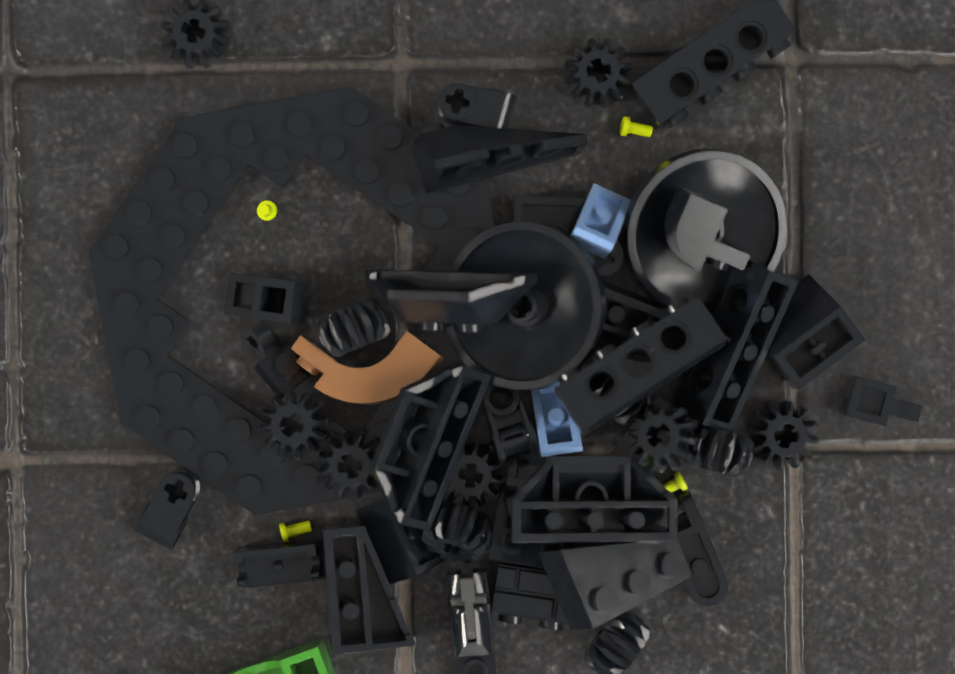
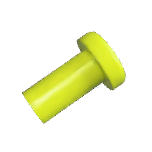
[619,116,653,138]
[257,200,277,221]
[662,472,688,493]
[279,520,312,543]

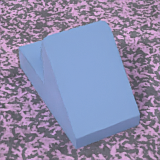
[570,183,631,258]
[531,382,583,457]

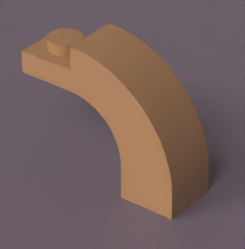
[291,331,444,405]

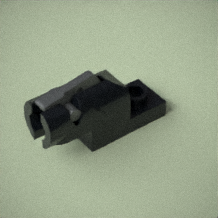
[446,568,497,674]

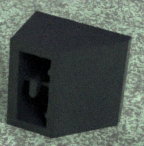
[766,274,866,390]

